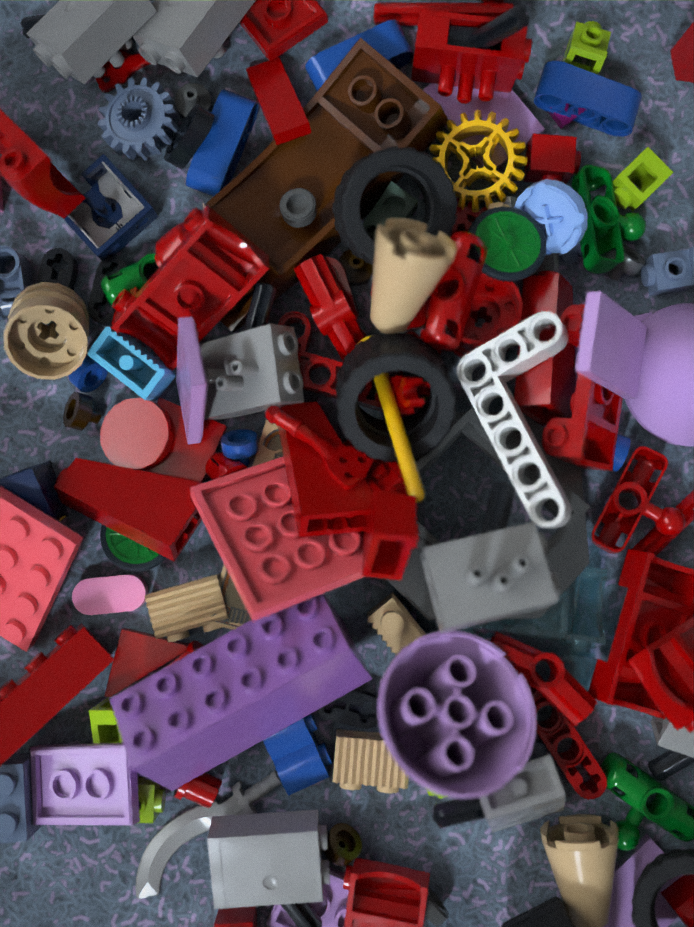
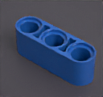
[305,19,414,91]
[534,61,642,137]
[186,89,259,197]

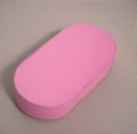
[72,574,148,615]

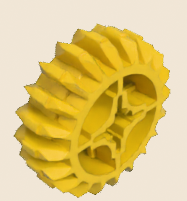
[429,109,527,212]

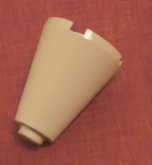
[370,218,457,334]
[540,814,619,927]

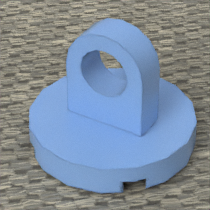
[514,179,587,255]

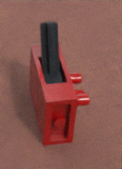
[411,5,532,104]

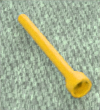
[358,335,425,503]

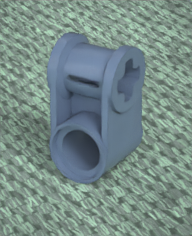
[0,246,33,320]

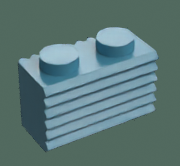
[87,326,176,401]

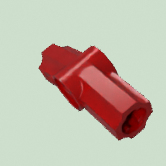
[294,254,367,360]
[490,631,598,726]

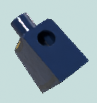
[0,460,68,522]

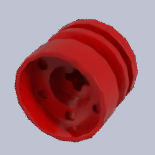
[444,272,523,358]

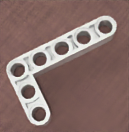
[457,312,572,528]

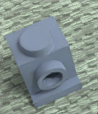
[641,247,694,297]

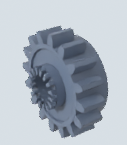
[97,77,179,161]

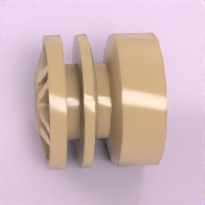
[4,282,90,380]

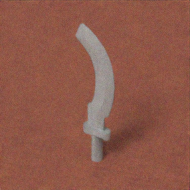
[135,770,282,899]

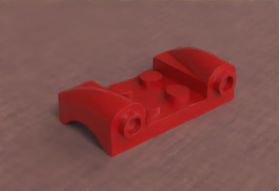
[0,109,86,219]
[111,206,269,371]
[542,304,623,471]
[588,549,694,719]
[628,617,694,733]
[343,858,430,927]

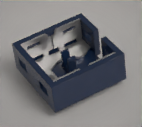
[64,154,158,262]

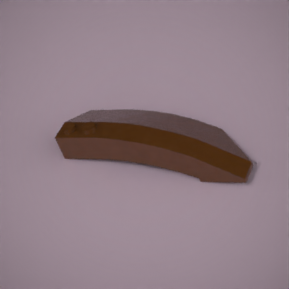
[202,37,448,332]

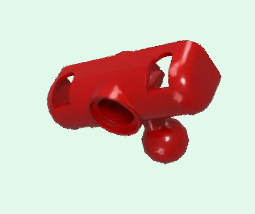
[420,231,488,351]
[590,446,686,554]

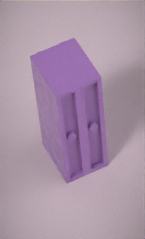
[110,593,372,791]

